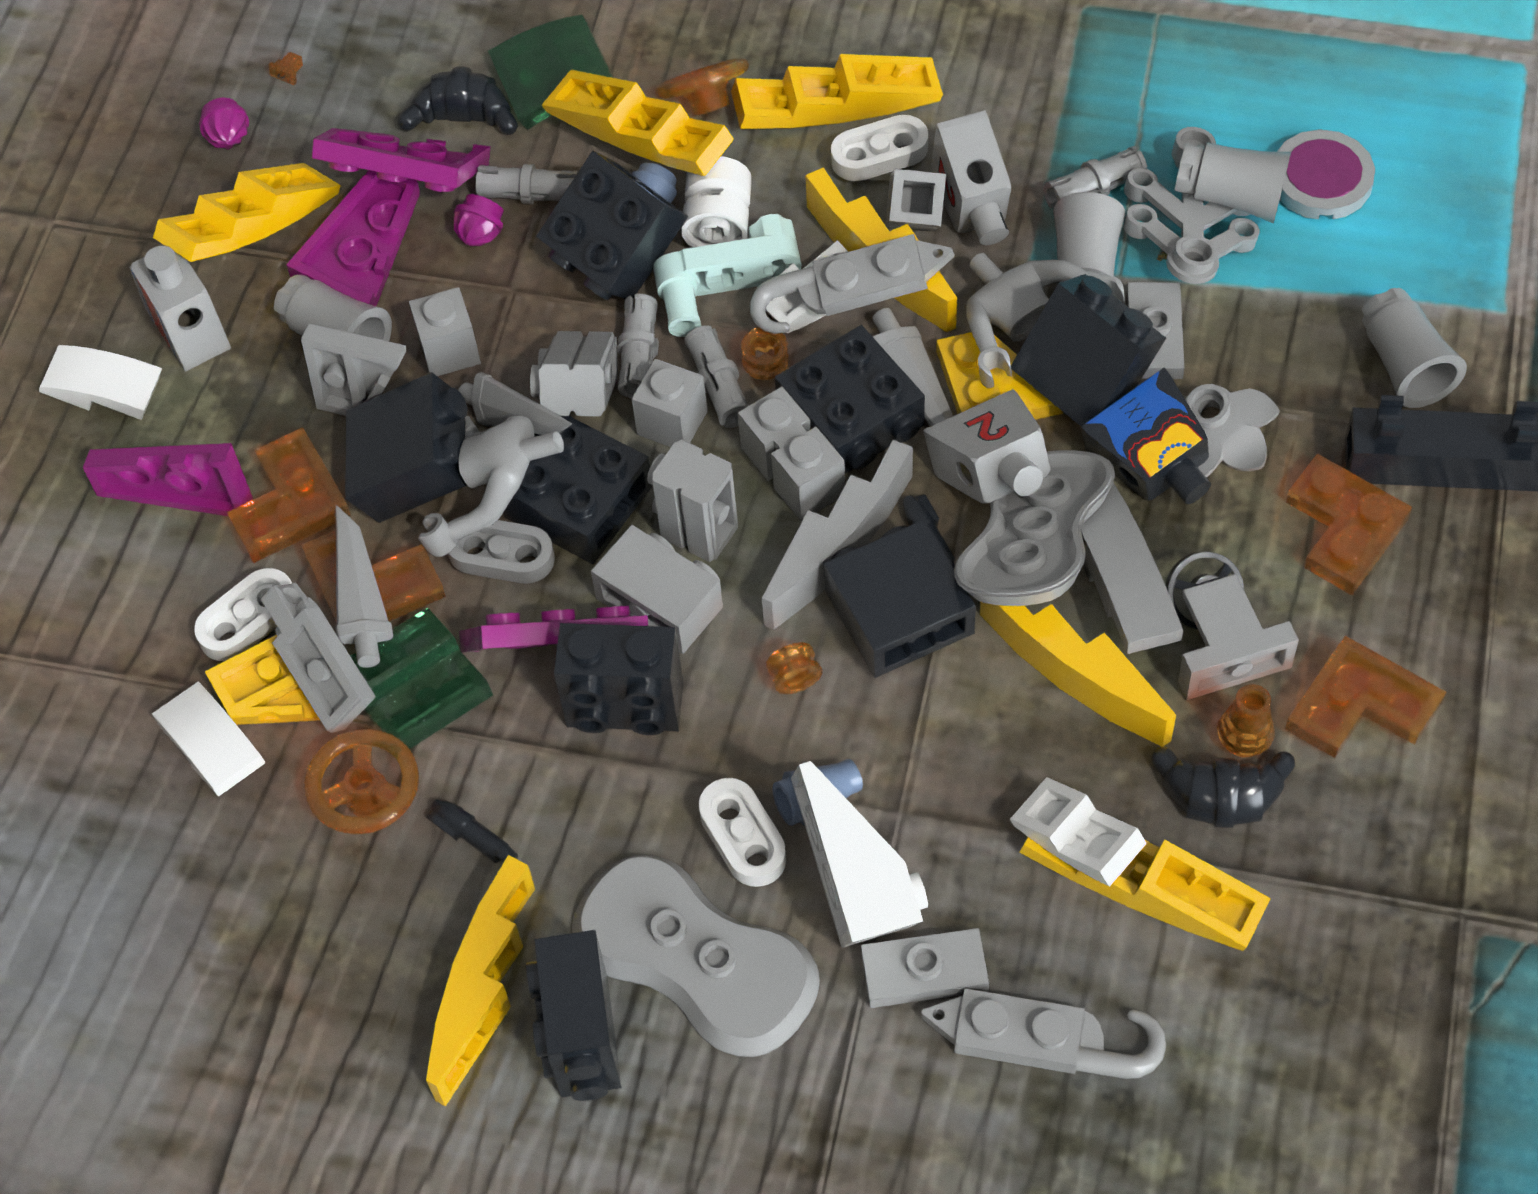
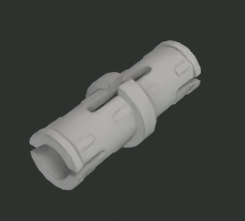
[1043,146,1147,209]
[476,164,579,205]
[617,294,659,398]
[684,325,749,428]

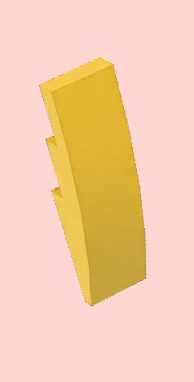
[731,54,943,129]
[542,70,734,176]
[153,163,341,262]
[805,167,957,332]
[980,601,1176,747]
[1019,837,1271,951]
[426,855,535,1106]

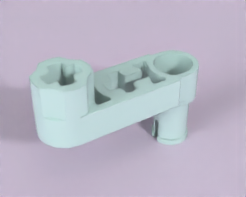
[653,214,802,337]

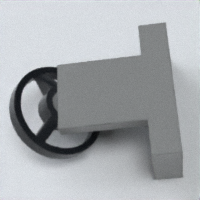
[1165,551,1299,700]

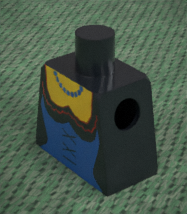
[1081,368,1211,504]

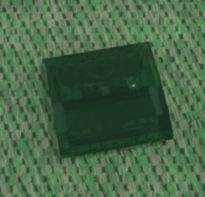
[488,15,614,130]
[350,607,493,756]

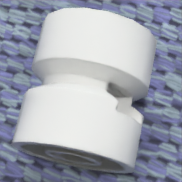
[682,156,752,247]

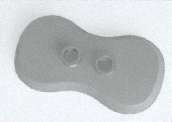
[954,450,1115,606]
[571,855,820,1057]

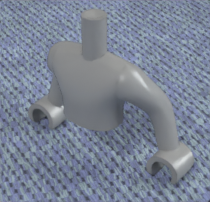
[965,253,1125,388]
[418,415,564,557]

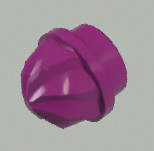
[199,97,249,150]
[454,194,504,246]

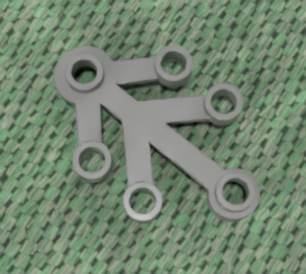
[1123,127,1260,284]

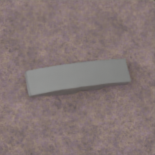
[762,440,913,630]
[1081,482,1183,654]

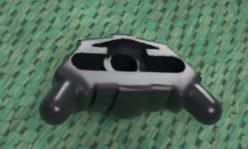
[397,66,518,135]
[1151,746,1295,828]

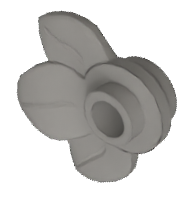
[1185,384,1280,477]

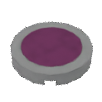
[1277,129,1375,219]

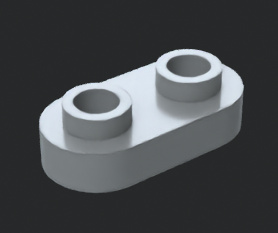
[448,520,555,584]

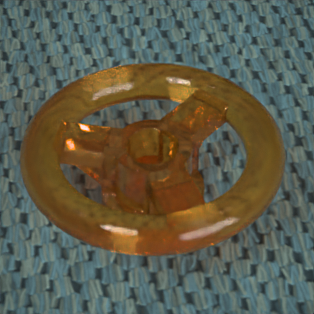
[655,57,749,116]
[304,729,419,834]

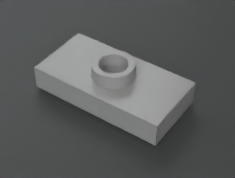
[1127,282,1185,379]
[861,928,989,1008]

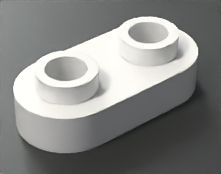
[831,115,928,181]
[194,568,292,661]
[699,778,786,887]

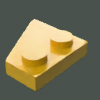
[936,332,1064,420]
[205,635,320,725]

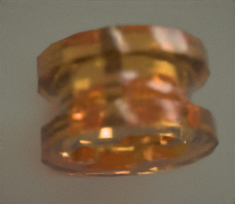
[741,327,789,380]
[766,642,823,695]

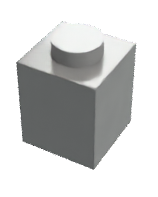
[885,169,946,231]
[409,287,481,376]
[632,359,707,447]

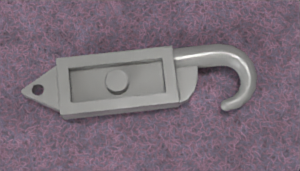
[750,234,954,334]
[921,988,1166,1079]

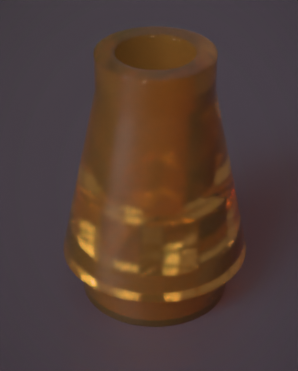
[1217,684,1275,757]

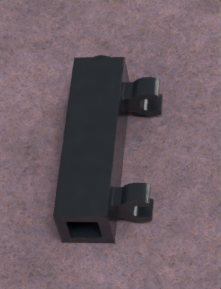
[1345,395,1538,492]

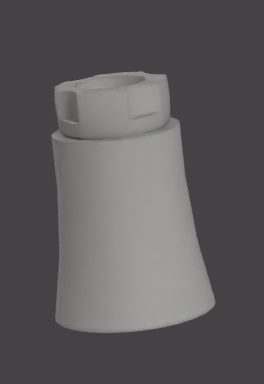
[1175,142,1291,224]
[1053,192,1126,285]
[274,275,392,342]
[1362,288,1467,408]

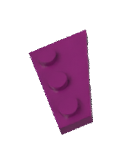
[312,128,491,192]
[286,170,420,306]
[83,443,255,519]
[459,606,648,653]

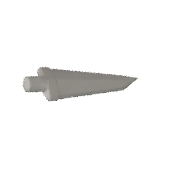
[873,308,953,427]
[458,372,572,435]
[335,505,393,668]

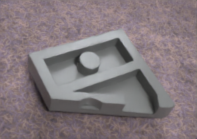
[301,323,406,416]

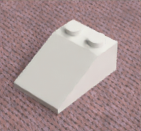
[791,761,928,948]

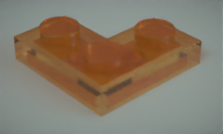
[227,427,351,563]
[1286,453,1413,595]
[301,530,446,624]
[1285,636,1447,758]

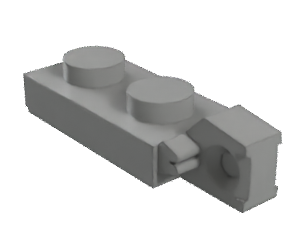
[261,583,376,733]

